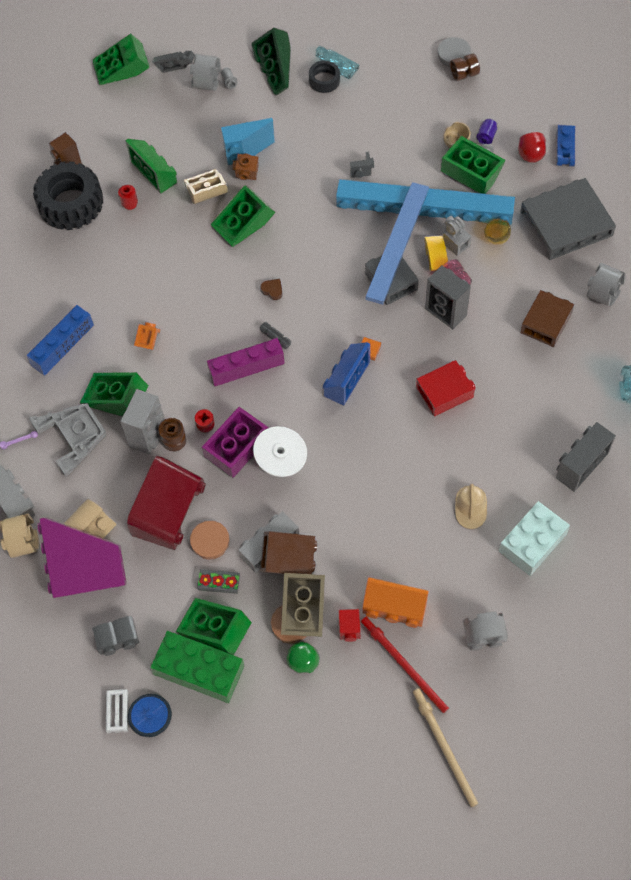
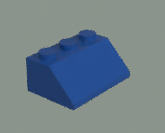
[322,342,370,406]

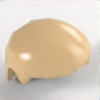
[443,122,471,148]

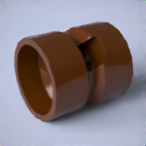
[450,53,480,81]
[159,418,187,452]

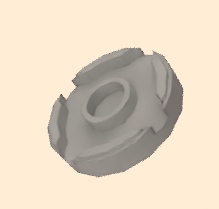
[438,37,471,66]

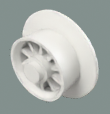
[253,426,307,477]

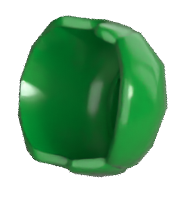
[286,642,320,673]

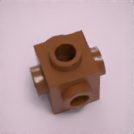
[233,154,259,180]

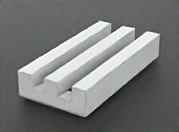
[106,689,128,733]

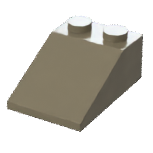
[281,573,325,637]

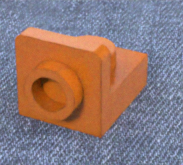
[134,322,161,350]

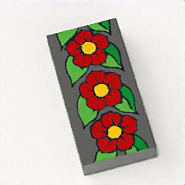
[197,569,240,594]

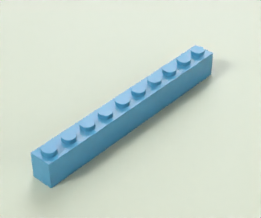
[336,179,515,225]

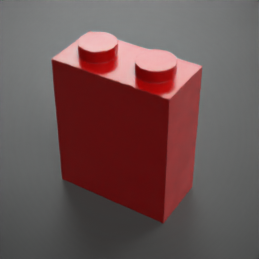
[416,360,476,417]

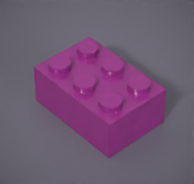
[202,406,269,478]

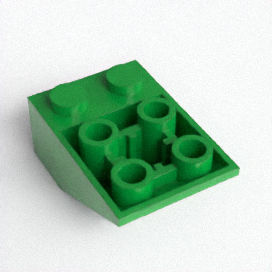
[92,33,150,85]

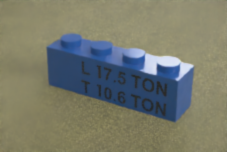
[26,305,94,376]

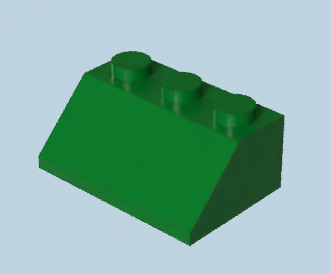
[441,136,505,194]
[125,139,177,194]

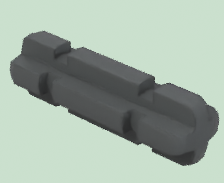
[260,322,291,349]

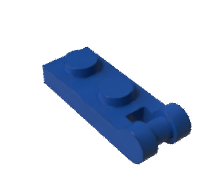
[557,125,575,167]

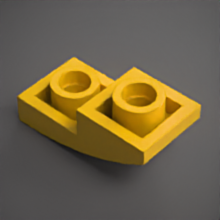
[424,236,449,271]

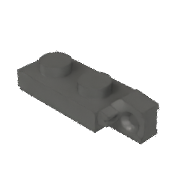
[152,50,195,73]

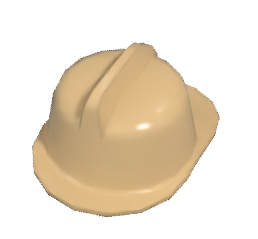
[455,484,487,529]

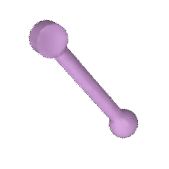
[0,431,38,450]

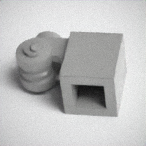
[443,216,471,256]

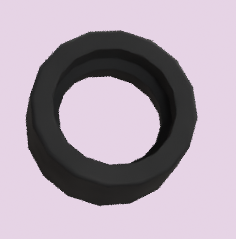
[308,60,340,93]

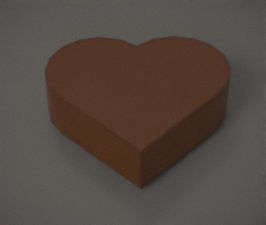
[261,279,283,300]

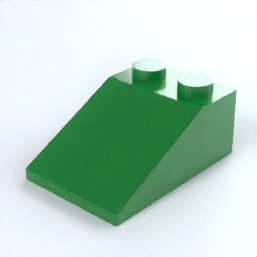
[211,185,276,247]
[80,372,149,416]
[176,598,252,655]

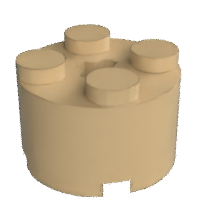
[0,514,39,558]

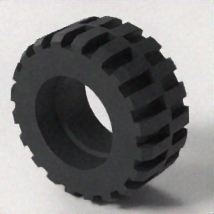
[33,162,104,230]

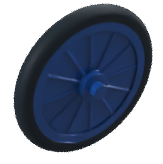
[128,694,172,737]

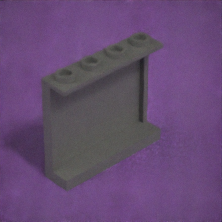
[520,178,616,260]

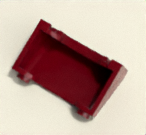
[127,456,206,550]

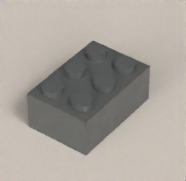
[425,265,471,330]
[556,422,616,492]

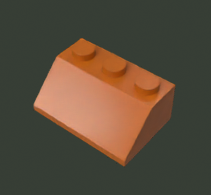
[363,577,429,628]

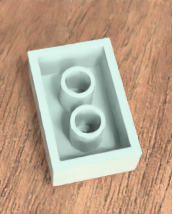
[499,501,570,576]

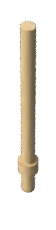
[413,688,479,808]

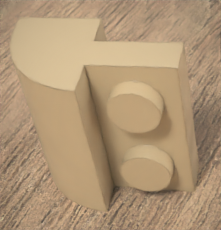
[184,169,227,204]
[64,499,117,538]

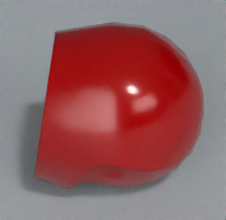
[518,132,546,163]

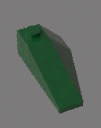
[251,27,291,95]

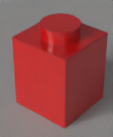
[339,609,361,642]

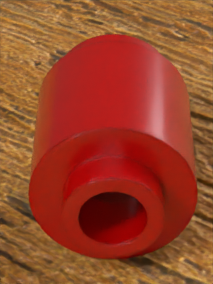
[118,185,138,210]

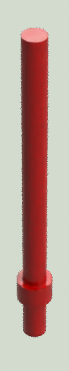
[361,616,449,714]

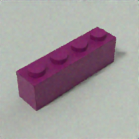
[207,338,285,387]

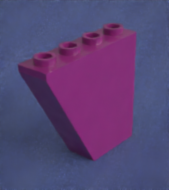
[37,517,127,598]

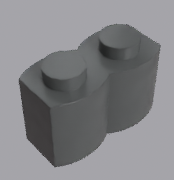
[92,616,140,656]

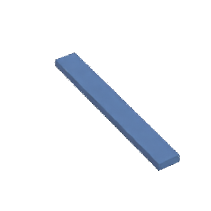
[366,182,429,305]

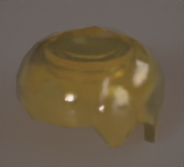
[484,219,511,245]

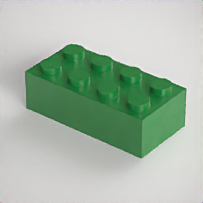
[150,631,245,704]

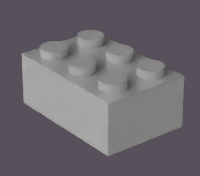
[120,389,165,454]

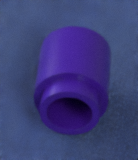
[476,119,498,144]

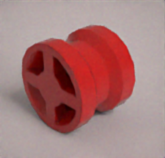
[194,409,215,433]

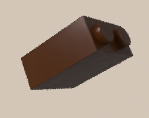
[520,290,574,347]
[260,531,317,574]

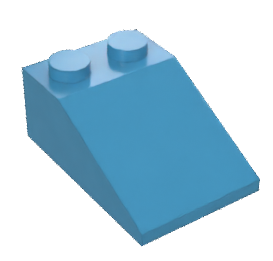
[221,118,275,165]

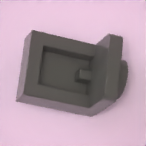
[350,152,374,178]

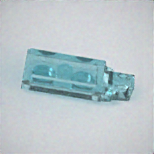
[315,45,359,79]

